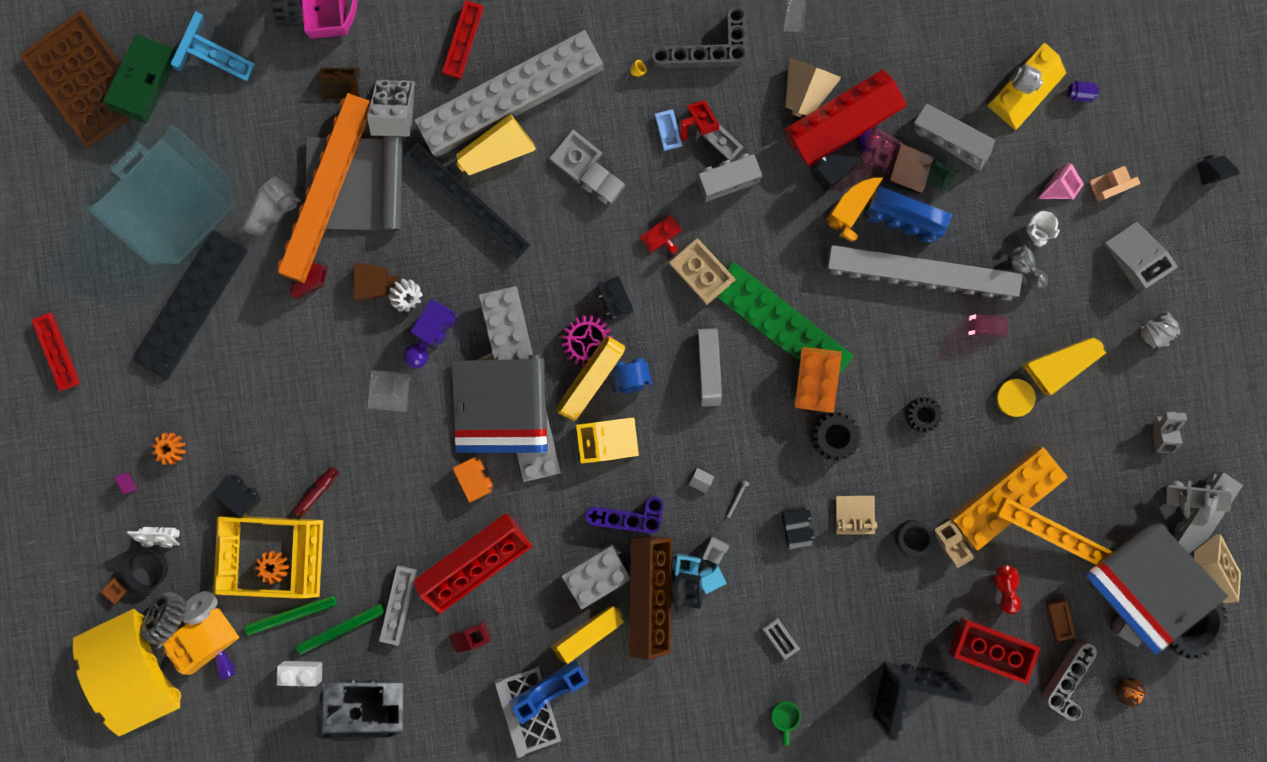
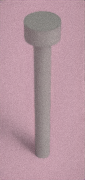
[727,480,749,518]

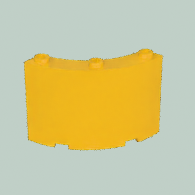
[73,609,181,736]

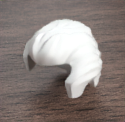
[1026,211,1060,247]

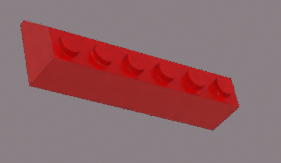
[785,69,907,167]
[413,513,533,614]

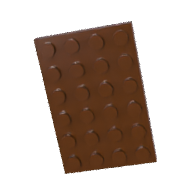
[19,10,131,148]

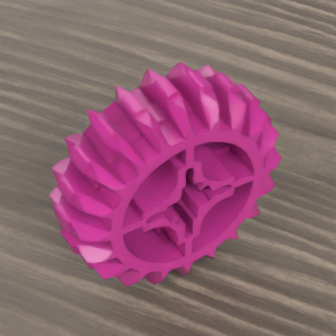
[562,315,613,367]

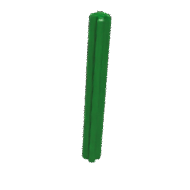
[244,596,337,635]
[296,604,385,655]

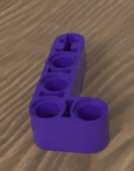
[586,496,663,534]

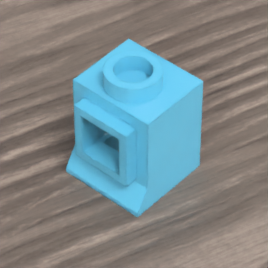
[672,554,701,576]
[699,564,727,594]

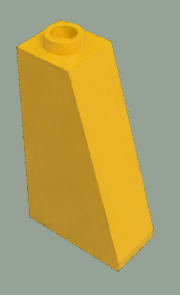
[456,114,536,175]
[1022,338,1106,395]
[550,606,624,664]

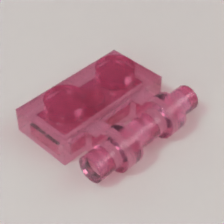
[861,128,903,173]

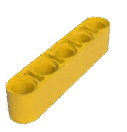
[556,336,625,421]

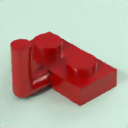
[680,100,719,140]
[640,215,682,255]

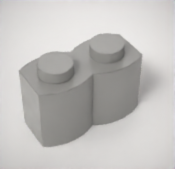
[580,161,625,204]

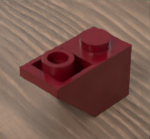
[290,263,328,299]
[449,620,492,653]

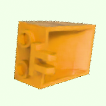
[826,178,882,242]
[163,607,240,675]

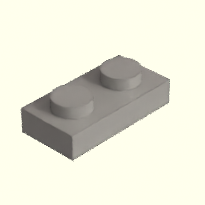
[702,125,743,161]

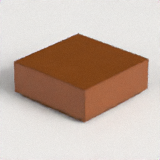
[101,577,130,605]

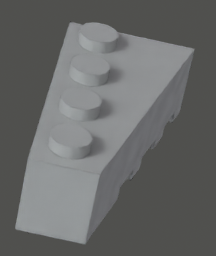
[914,104,995,172]

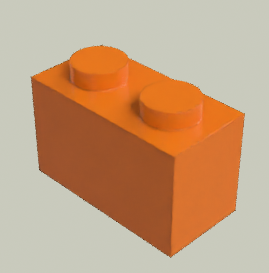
[453,457,493,503]

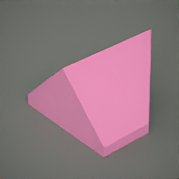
[1038,163,1084,200]

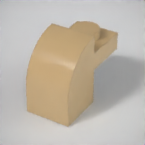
[934,520,974,568]

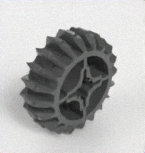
[140,592,186,645]

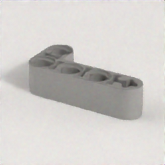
[698,328,722,407]
[1042,640,1097,721]

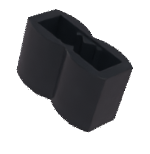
[781,506,815,549]

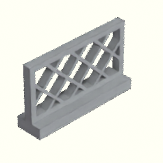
[494,666,561,758]

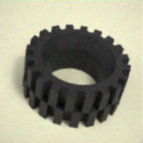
[1166,602,1228,660]

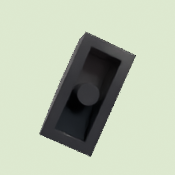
[1197,154,1240,185]

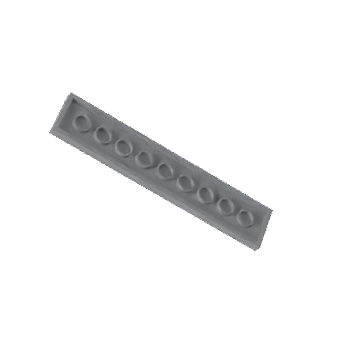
[479,286,561,482]

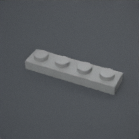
[379,565,417,646]

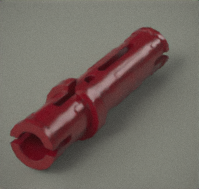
[293,466,340,518]

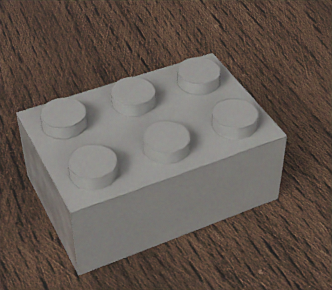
[697,153,762,202]
[562,543,631,610]

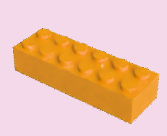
[948,446,1068,551]

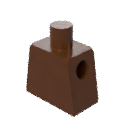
[354,263,400,301]

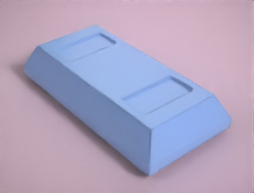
[654,109,682,151]

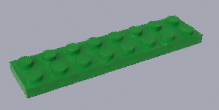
[716,262,854,375]

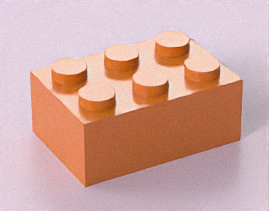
[795,347,842,413]

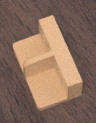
[1089,166,1140,202]

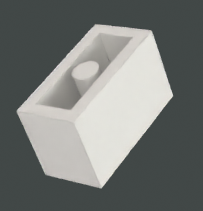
[277,661,322,686]

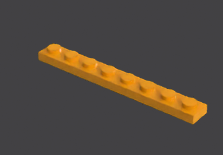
[995,497,1113,565]

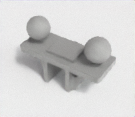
[1167,481,1232,521]

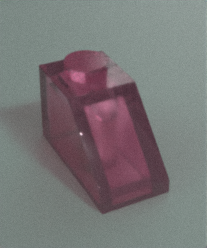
[969,315,1008,337]

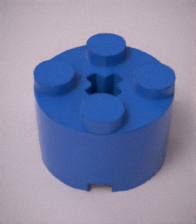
[611,358,653,394]

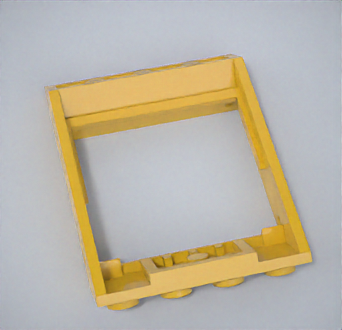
[213,516,323,598]

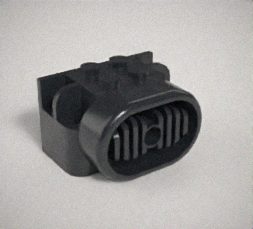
[316,680,403,741]

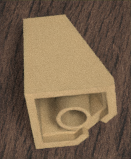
[786,57,841,118]

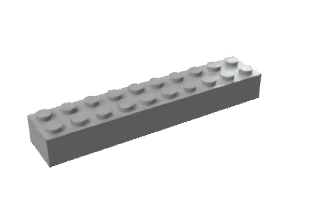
[415,30,604,158]

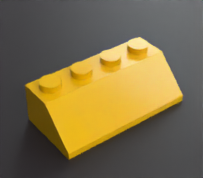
[987,42,1066,131]

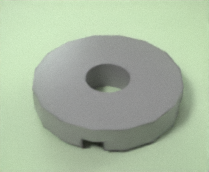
[182,591,218,625]

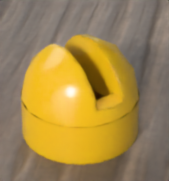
[630,60,647,77]

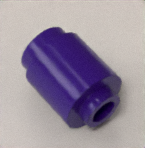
[1067,81,1099,102]

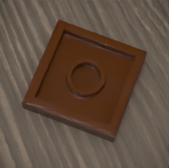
[887,144,934,194]

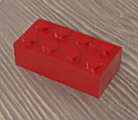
[948,617,1041,685]

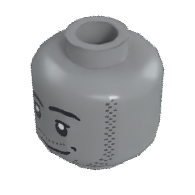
[1011,65,1043,94]

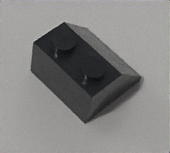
[811,155,862,192]

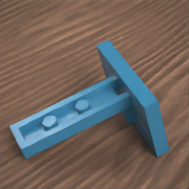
[171,11,255,82]

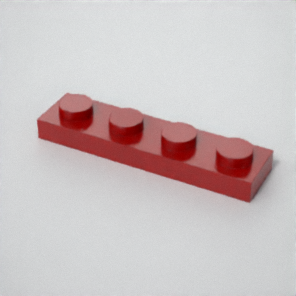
[442,0,484,80]
[32,313,81,391]

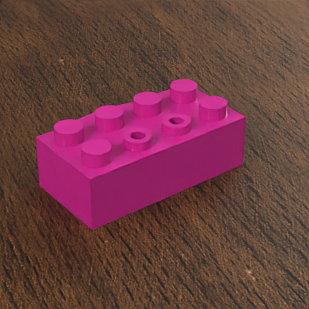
[302,0,358,39]

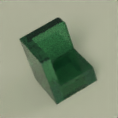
[926,161,957,192]

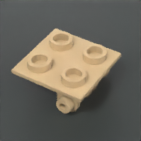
[836,496,877,534]

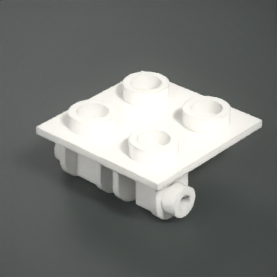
[127,527,180,548]

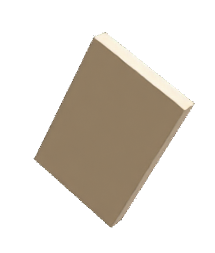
[669,238,735,305]

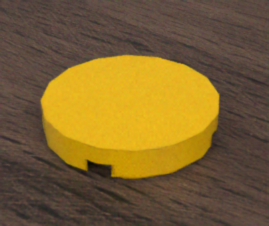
[996,379,1036,417]

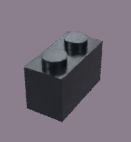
[212,475,262,518]

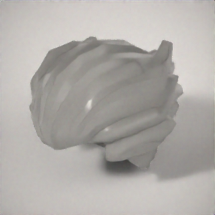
[1141,312,1180,348]

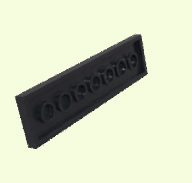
[133,230,248,380]

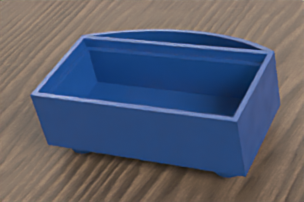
[863,186,952,244]

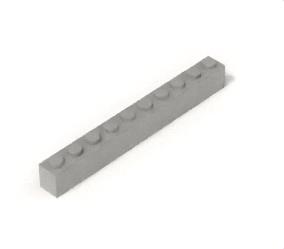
[825,245,1023,301]
[1111,471,1243,647]

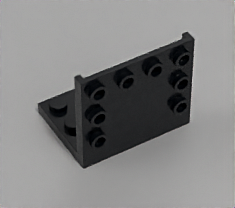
[873,662,973,741]

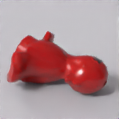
[993,566,1021,614]

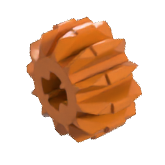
[151,433,186,465]
[254,550,289,584]

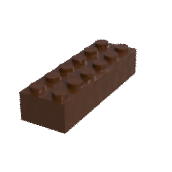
[629,536,672,660]

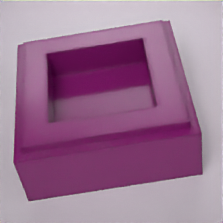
[115,473,137,494]

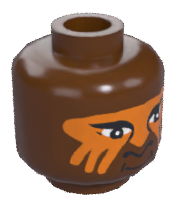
[1116,677,1146,708]

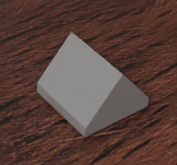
[688,468,714,494]

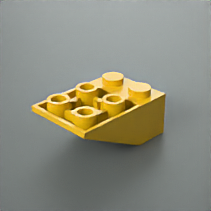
[576,418,639,464]

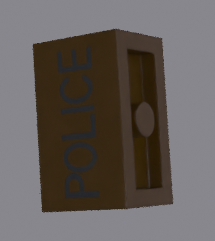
[317,68,360,98]

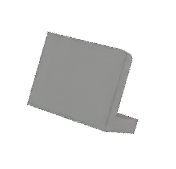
[701,536,729,564]

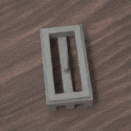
[762,617,800,660]

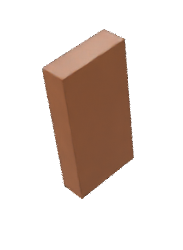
[1046,599,1076,642]

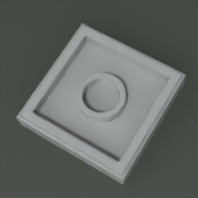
[549,129,603,183]

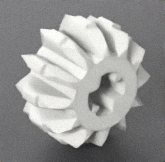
[388,279,423,312]

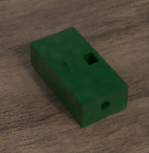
[104,34,175,124]

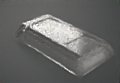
[783,0,807,34]

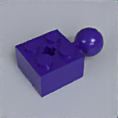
[403,299,457,369]

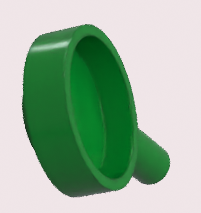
[771,700,801,746]

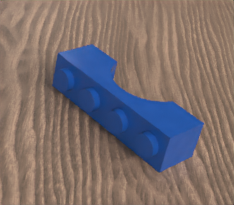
[509,660,589,725]

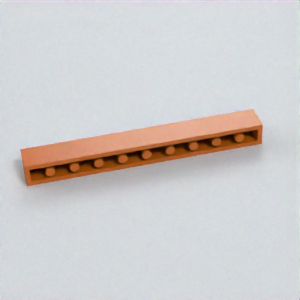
[277,93,371,283]

